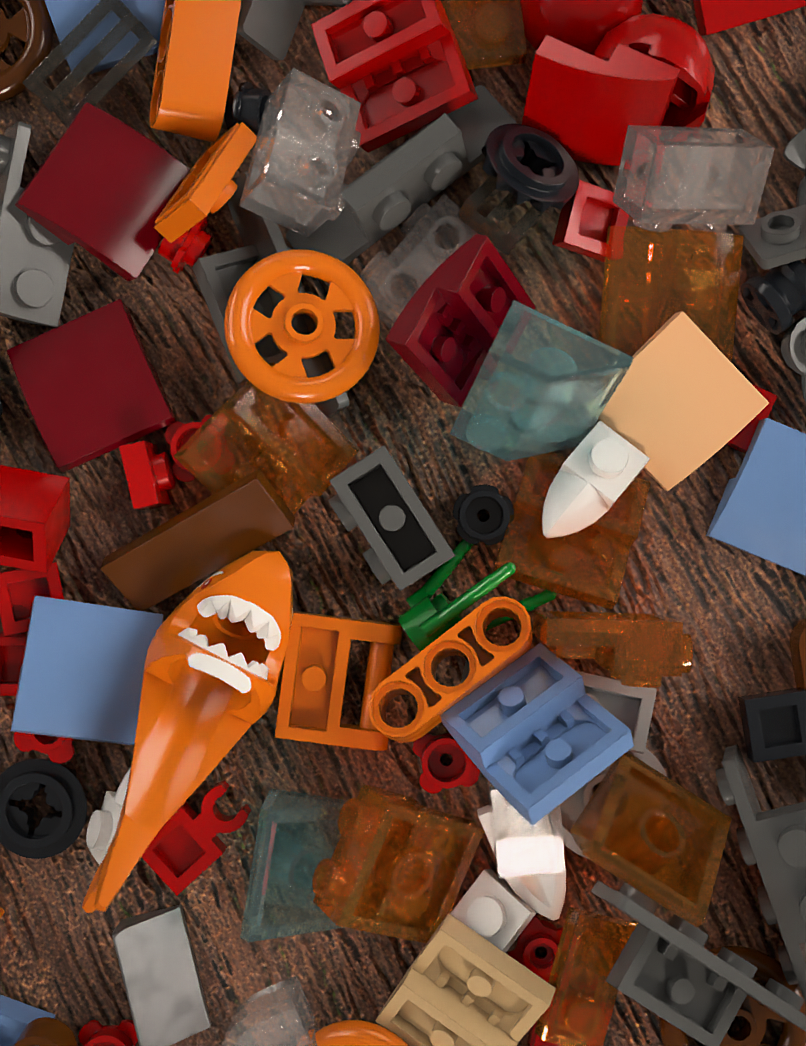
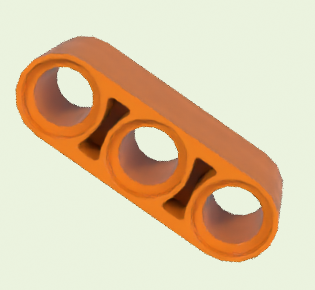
[149,0,241,142]
[368,596,533,743]

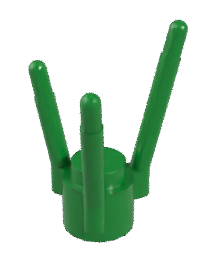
[398,539,557,652]

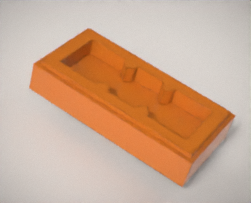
[154,122,258,243]

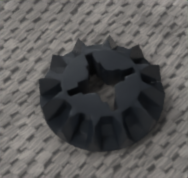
[481,123,579,213]
[0,758,89,859]

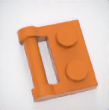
[274,611,403,751]

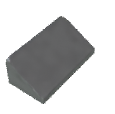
[112,904,211,1046]

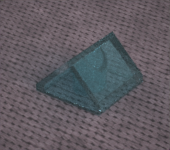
[240,788,365,942]

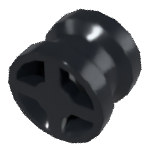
[740,260,806,334]

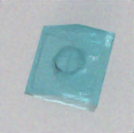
[450,300,634,461]

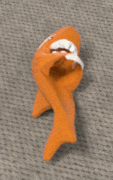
[82,551,293,913]

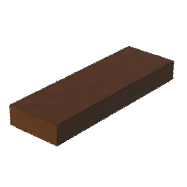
[100,469,295,611]

